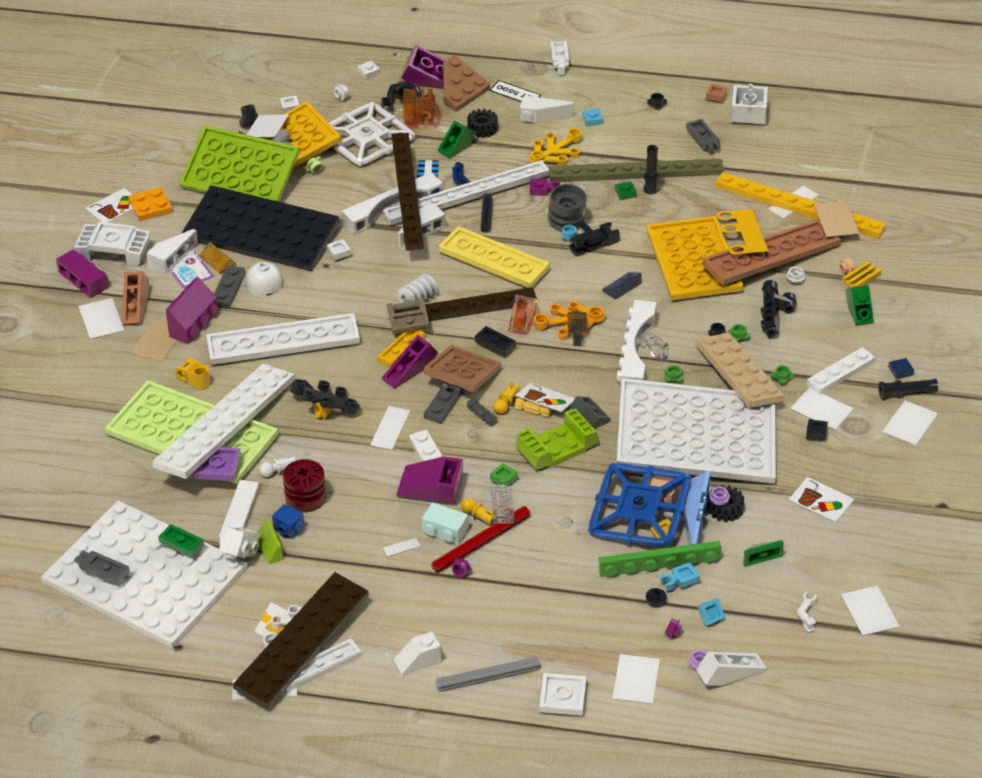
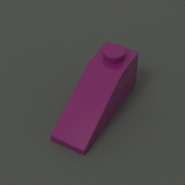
[382,334,439,389]

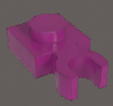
[530,179,560,196]

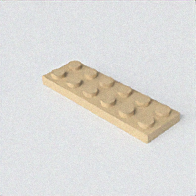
[696,333,784,408]

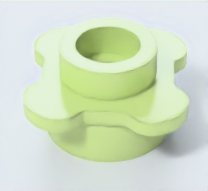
[306,156,323,174]

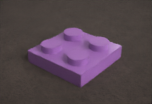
[194,447,241,482]

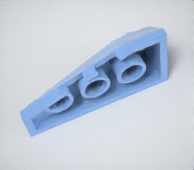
[679,471,710,545]

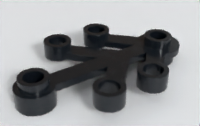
[290,379,360,415]

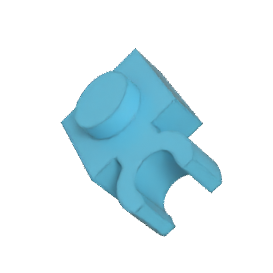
[661,562,700,591]

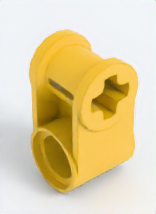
[174,357,211,389]

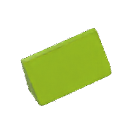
[258,519,283,564]

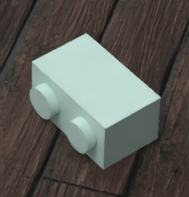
[421,502,469,545]

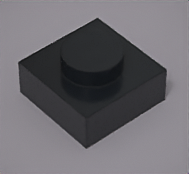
[806,419,828,441]

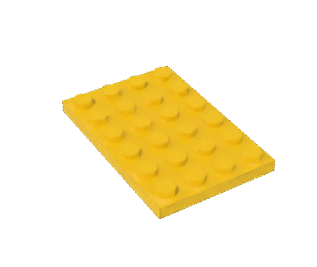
[646,216,743,301]

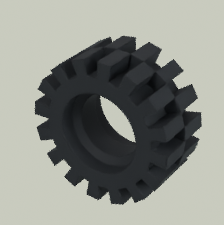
[467,109,498,138]
[707,485,744,522]

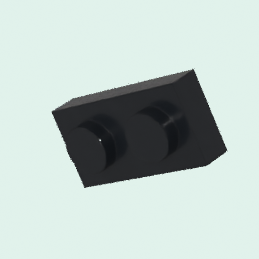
[475,326,516,356]

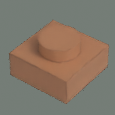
[706,84,727,102]

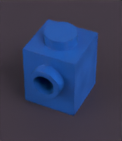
[272,504,305,539]

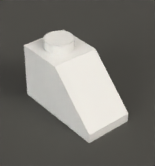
[394,631,441,676]

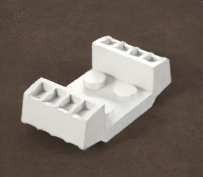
[74,222,150,266]

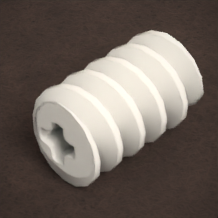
[397,274,438,303]

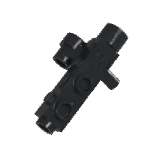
[761,280,797,337]

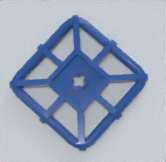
[588,462,691,547]

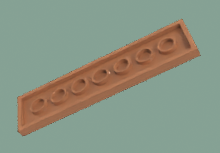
[702,219,841,285]

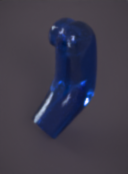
[452,162,471,186]

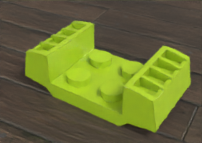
[515,409,599,470]

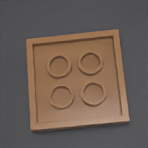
[424,345,501,392]

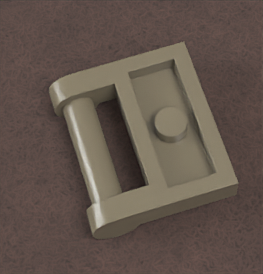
[386,298,429,334]

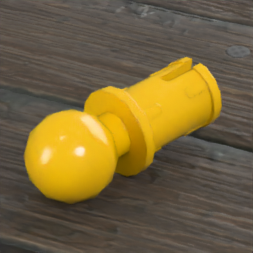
[493,382,520,414]
[461,498,497,525]

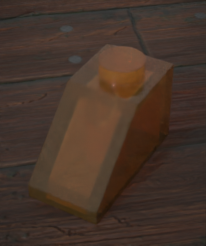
[508,294,538,335]

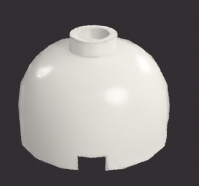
[246,262,282,297]

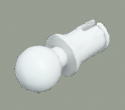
[259,454,295,477]

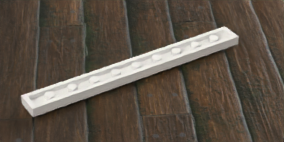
[383,160,549,225]

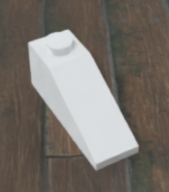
[519,95,574,123]
[398,203,446,248]
[146,229,198,274]
[696,651,767,686]

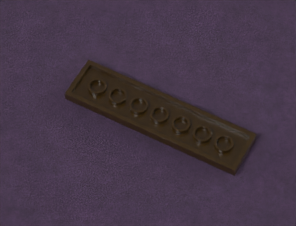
[233,572,369,709]

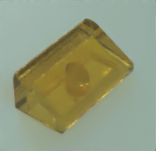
[198,242,237,274]

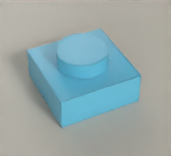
[582,109,603,126]
[697,598,725,625]

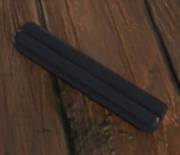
[480,193,492,232]

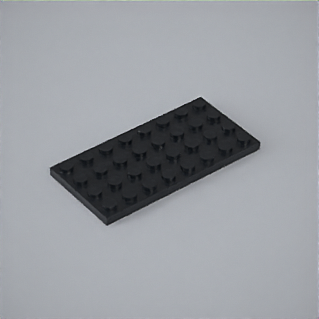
[181,185,340,272]

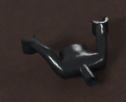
[381,81,435,108]

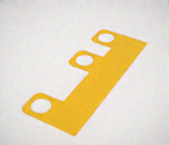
[716,209,768,254]

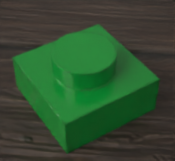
[615,181,637,200]

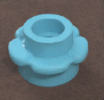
[561,225,578,241]

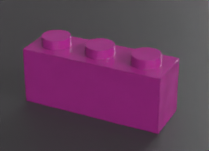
[56,249,108,298]

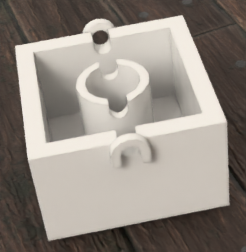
[731,84,768,124]

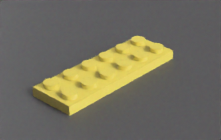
[439,226,550,288]

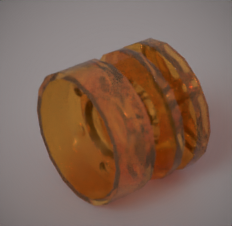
[403,89,436,125]

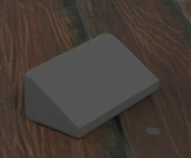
[570,396,611,429]

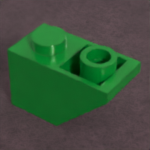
[845,285,874,325]

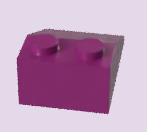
[401,45,446,89]

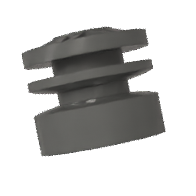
[548,184,587,231]

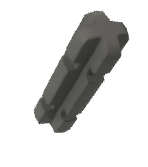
[467,398,497,426]

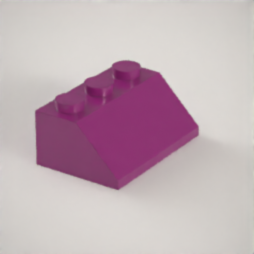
[166,277,219,344]

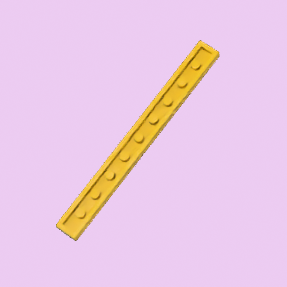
[715,172,886,239]

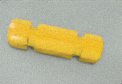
[515,398,552,417]

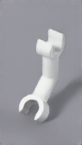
[796,592,817,632]

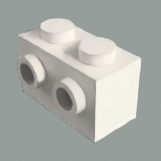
[219,526,261,559]

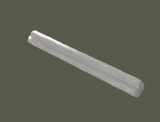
[436,657,540,691]

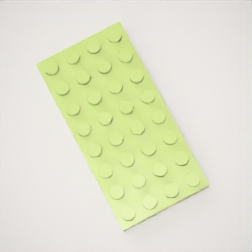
[105,380,279,484]

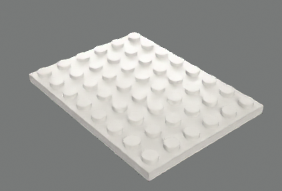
[616,378,776,483]
[41,500,248,649]

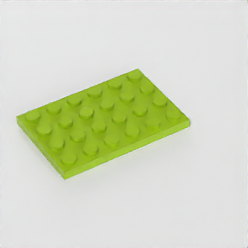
[179,125,300,201]

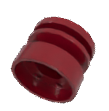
[282,459,327,513]

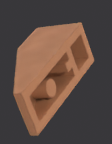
[122,271,149,325]

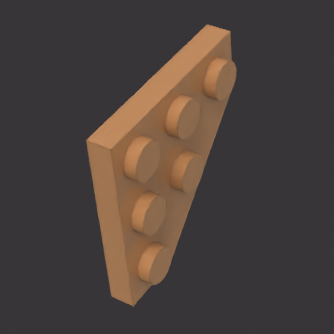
[442,55,490,111]

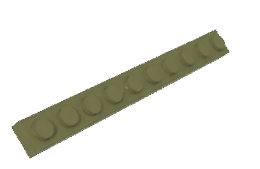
[549,158,724,182]

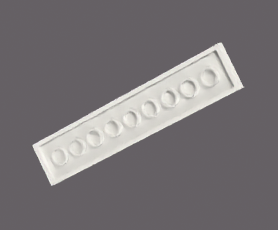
[152,364,295,479]

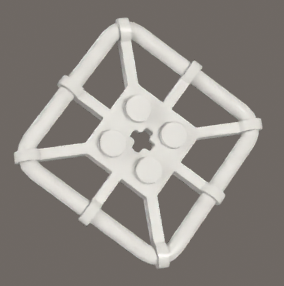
[329,102,416,167]

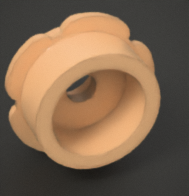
[839,258,855,274]

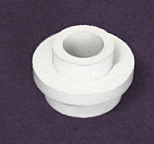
[334,84,349,101]
[787,267,805,284]

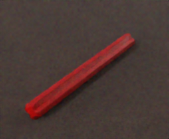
[431,506,530,572]

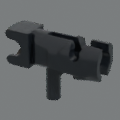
[569,222,620,256]

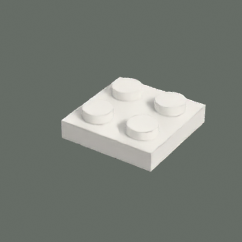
[539,673,586,716]

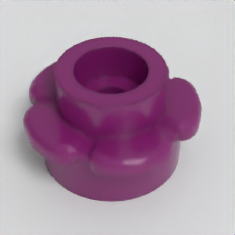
[452,558,471,578]
[665,618,682,638]

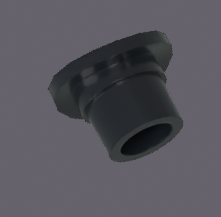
[239,104,259,125]

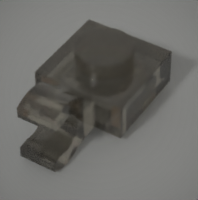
[567,312,587,346]

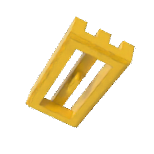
[842,261,882,287]

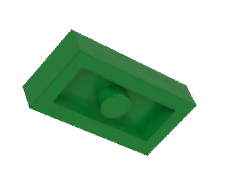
[158,524,204,557]

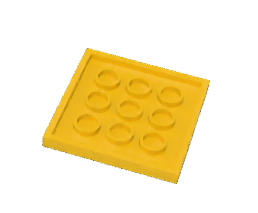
[258,101,342,168]

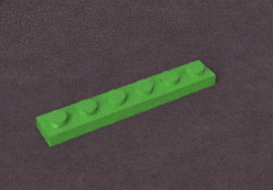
[598,541,722,577]

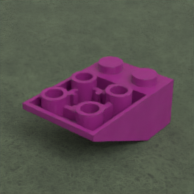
[396,456,463,504]

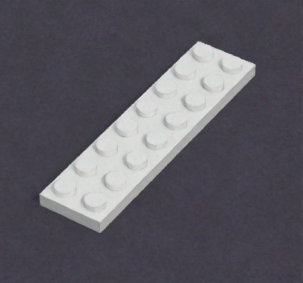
[206,313,360,365]

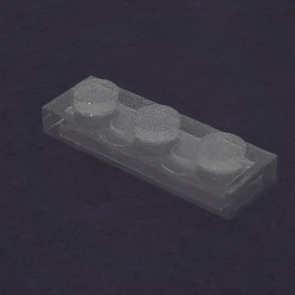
[491,484,514,524]

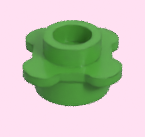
[728,324,750,342]
[664,365,683,382]
[771,365,794,384]

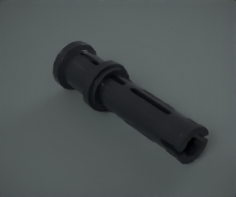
[643,145,659,195]
[878,379,938,399]

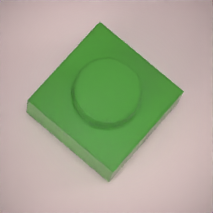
[490,463,518,488]

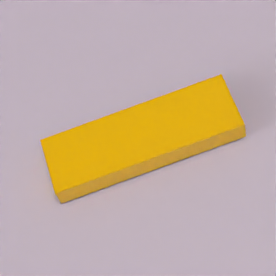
[377,330,426,368]

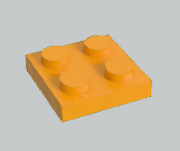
[128,187,173,222]

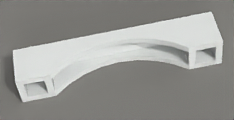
[342,172,443,236]
[617,300,657,389]

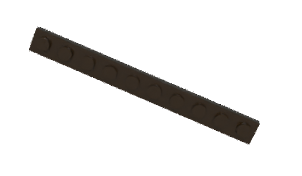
[391,132,424,251]

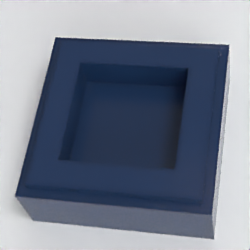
[888,358,914,379]

